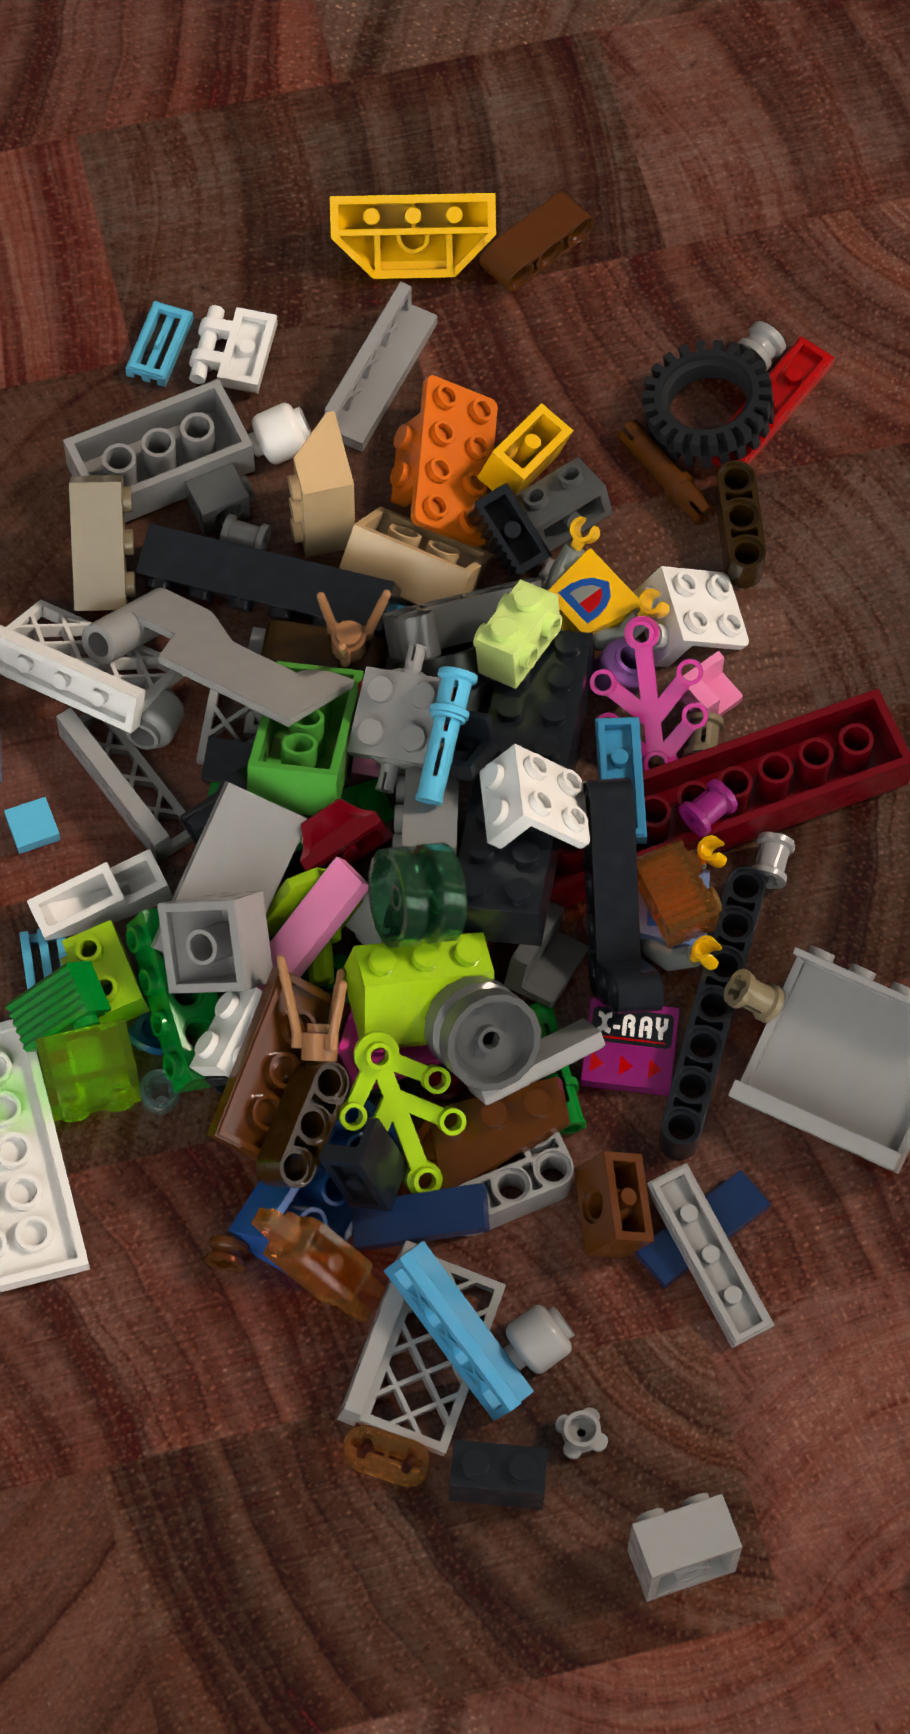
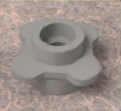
[555,1407,608,1459]

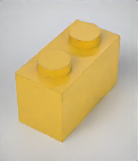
[477,403,574,495]

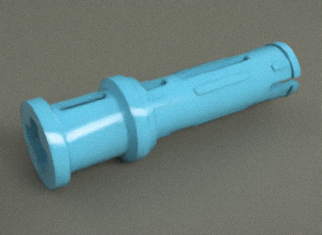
[415,666,478,806]

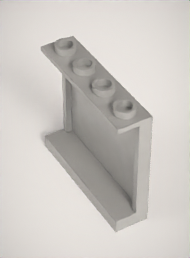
[728,945,910,1174]

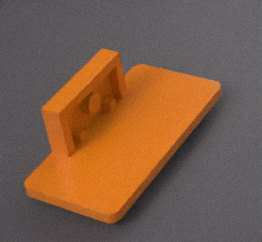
[390,375,498,548]

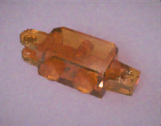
[251,1208,385,1322]

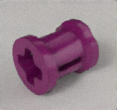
[679,779,738,837]

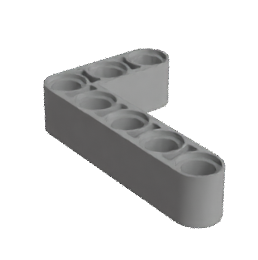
[459,1131,574,1237]

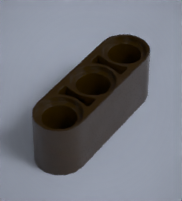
[715,460,766,588]
[261,620,389,674]
[256,1062,350,1188]

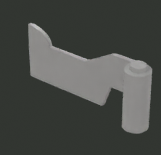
[82,588,354,727]

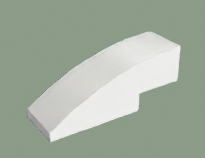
[27,849,173,941]

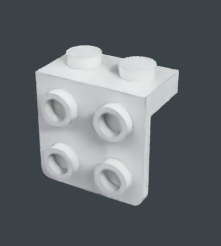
[633,566,749,667]
[479,744,590,849]
[189,987,263,1078]

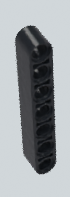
[659,866,766,1160]

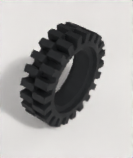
[642,340,775,468]

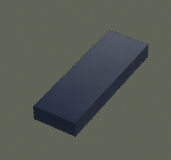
[635,1170,770,1289]
[351,1183,490,1252]

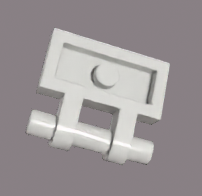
[189,305,277,393]

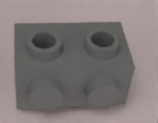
[515,457,613,552]

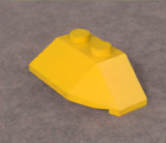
[330,193,496,279]

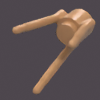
[317,590,391,667]
[276,955,347,1062]

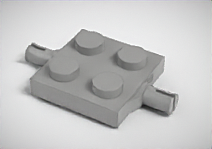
[347,643,454,794]

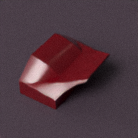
[300,799,393,871]

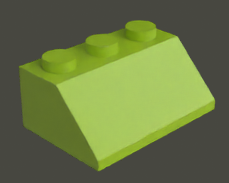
[343,932,494,1051]

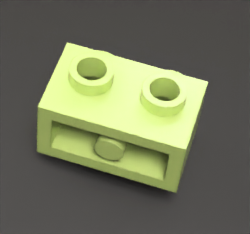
[473,579,562,689]

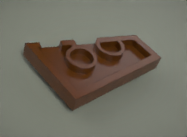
[430,1077,570,1189]

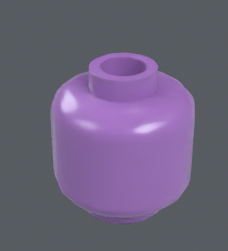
[594,637,655,698]

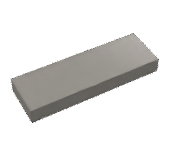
[468,1018,606,1105]

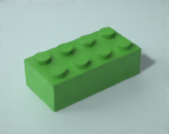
[247,661,364,817]

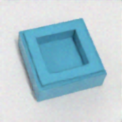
[4,797,61,854]

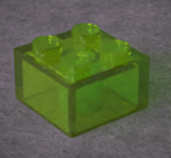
[35,1018,142,1122]

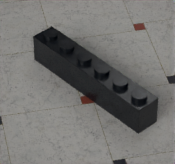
[136,523,402,639]

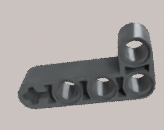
[382,578,542,662]

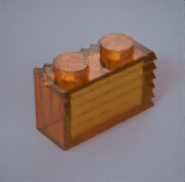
[637,839,722,949]

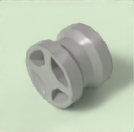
[736,321,786,372]

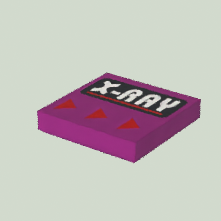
[580,998,680,1096]

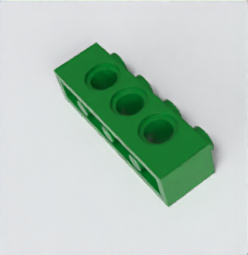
[126,908,219,1094]

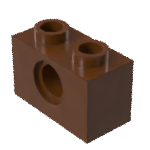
[574,1151,654,1258]

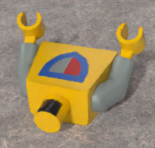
[544,516,669,651]

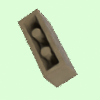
[69,475,136,611]

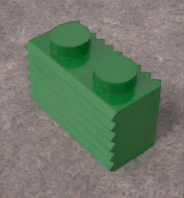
[6,961,111,1055]

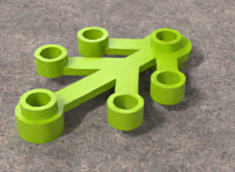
[337,1031,466,1194]

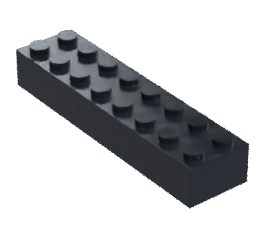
[448,630,595,946]

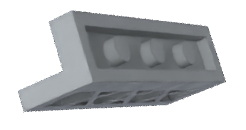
[324,281,437,452]
[56,707,193,864]

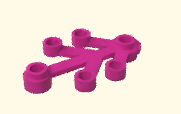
[590,616,709,771]

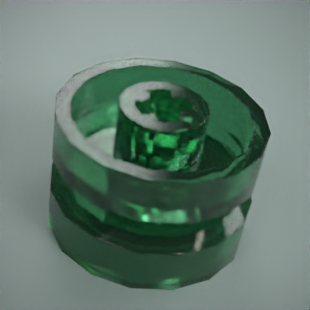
[368,842,467,949]

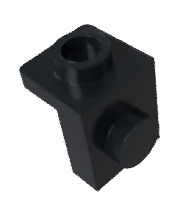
[433,711,498,782]

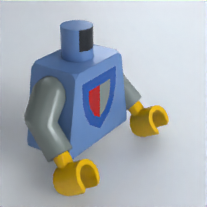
[638,835,727,971]

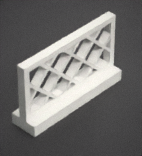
[0,599,185,733]

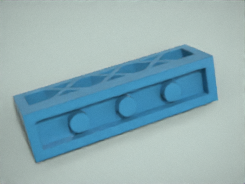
[383,1241,534,1421]

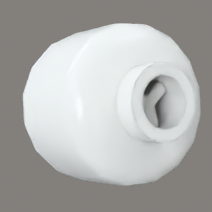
[248,402,312,465]

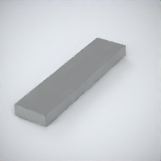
[646,1163,775,1349]

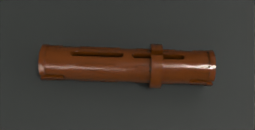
[617,420,716,526]

